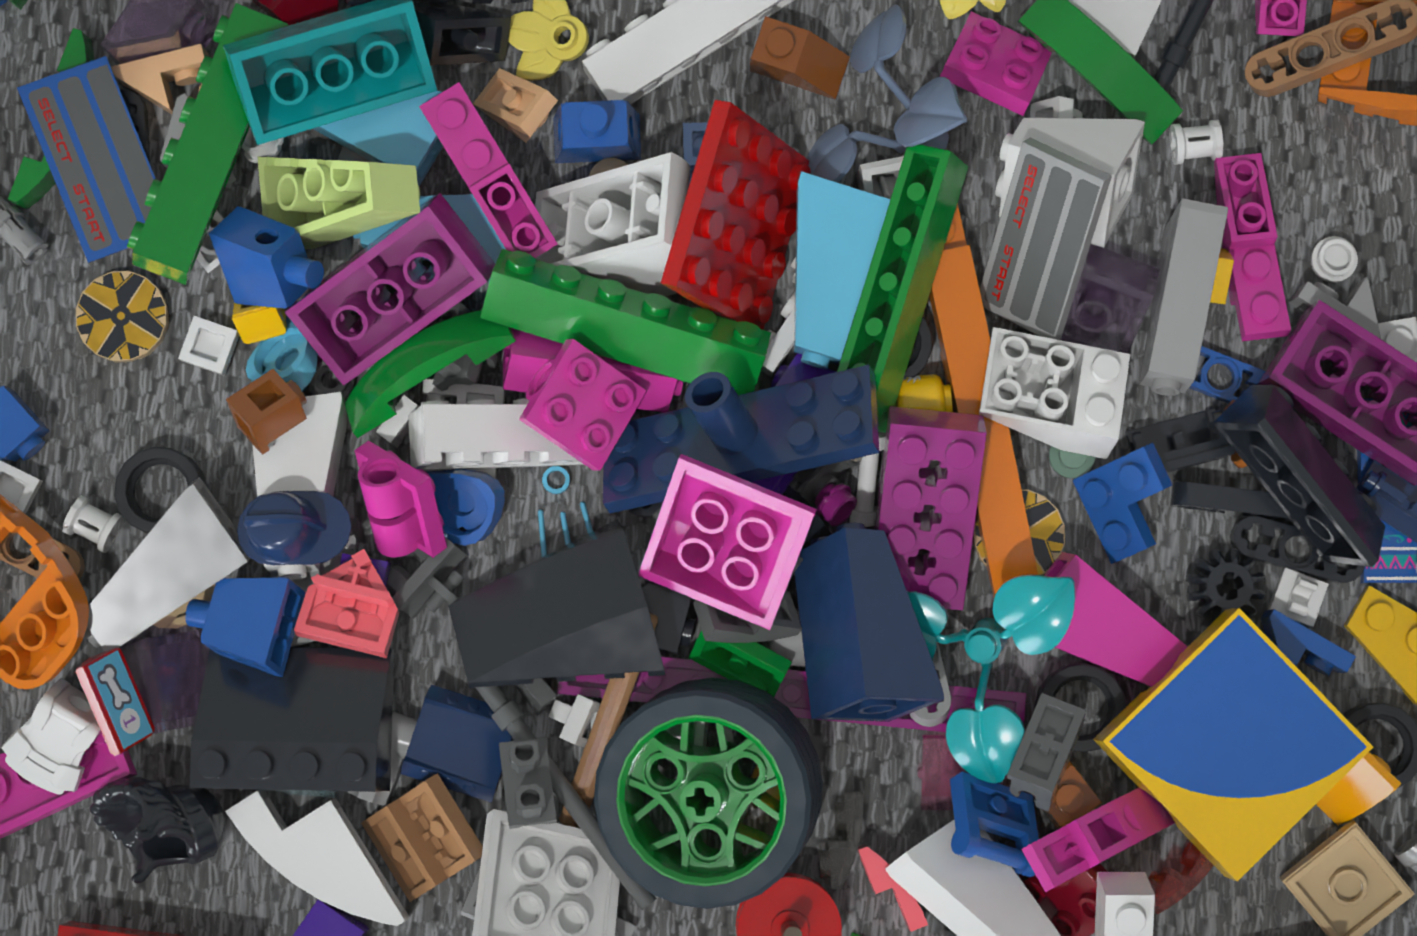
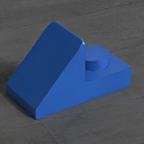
[1261,609,1356,676]

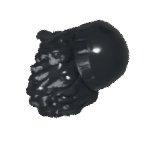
[90,777,225,883]

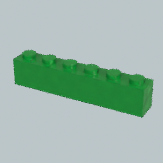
[127,3,288,285]
[837,144,968,433]
[480,249,772,395]

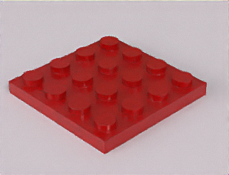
[660,100,811,330]

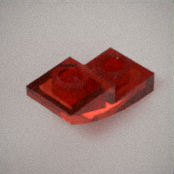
[1148,841,1214,914]

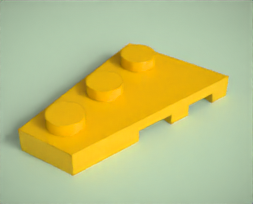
[1344,585,1417,706]

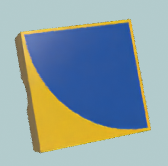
[1093,608,1373,881]

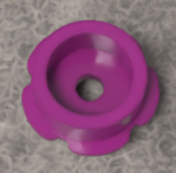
[815,483,857,527]

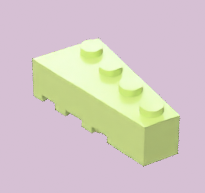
[257,157,420,249]

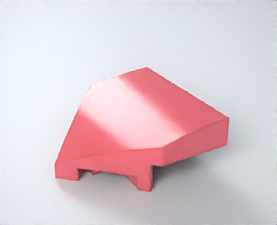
[294,549,399,658]

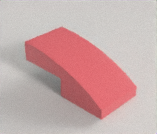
[856,844,928,932]

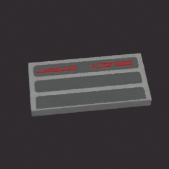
[980,137,1112,340]

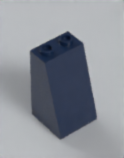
[795,522,944,722]

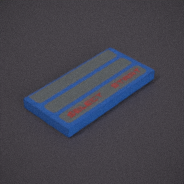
[17,56,156,264]

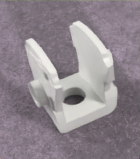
[1,678,102,795]

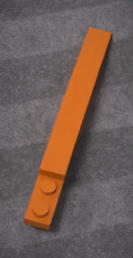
[929,203,1038,598]

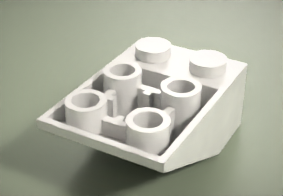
[979,327,1130,459]

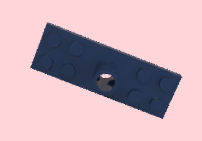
[603,365,879,513]

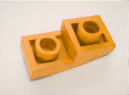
[1316,752,1401,826]

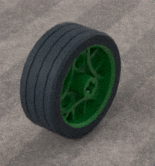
[594,677,823,909]

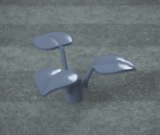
[807,4,967,183]

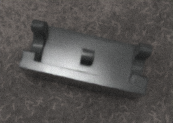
[1007,693,1086,812]

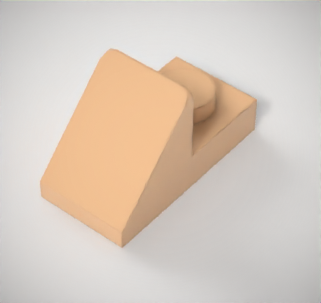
[111,44,209,114]
[473,68,558,143]

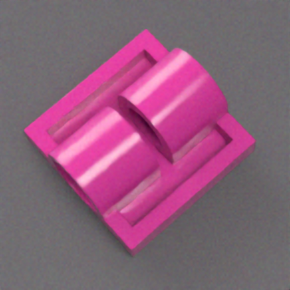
[940,11,1052,116]
[519,339,647,471]
[354,440,447,558]

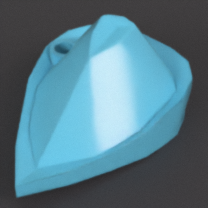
[246,316,318,392]

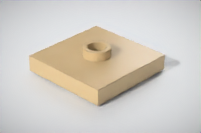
[1279,819,1415,936]

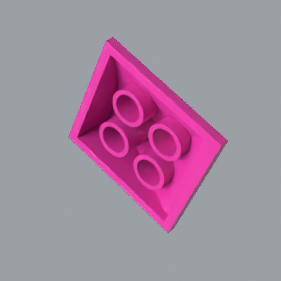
[638,454,817,630]

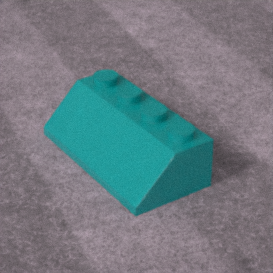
[223,0,438,145]

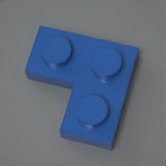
[1072,443,1173,564]

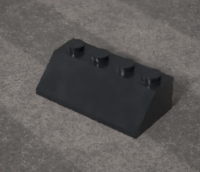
[1213,385,1385,567]

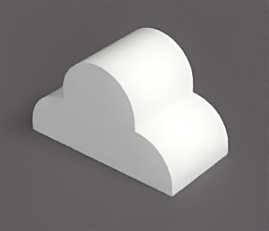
[535,152,690,296]

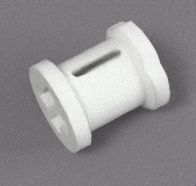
[1169,120,1224,165]
[62,495,125,553]

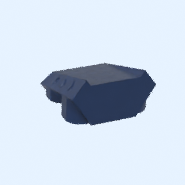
[401,684,513,803]

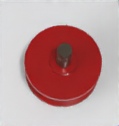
[735,872,842,936]

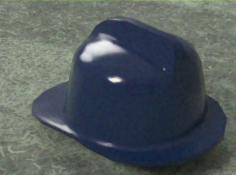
[237,491,352,566]

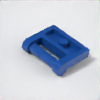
[950,771,1039,877]

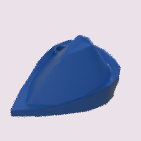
[427,469,505,546]

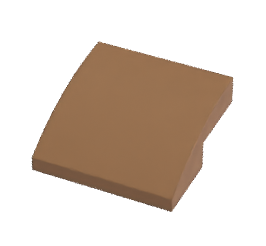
[361,773,483,902]

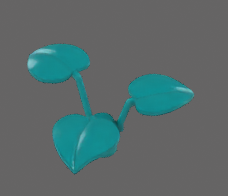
[907,574,1076,784]

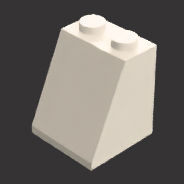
[995,118,1145,248]

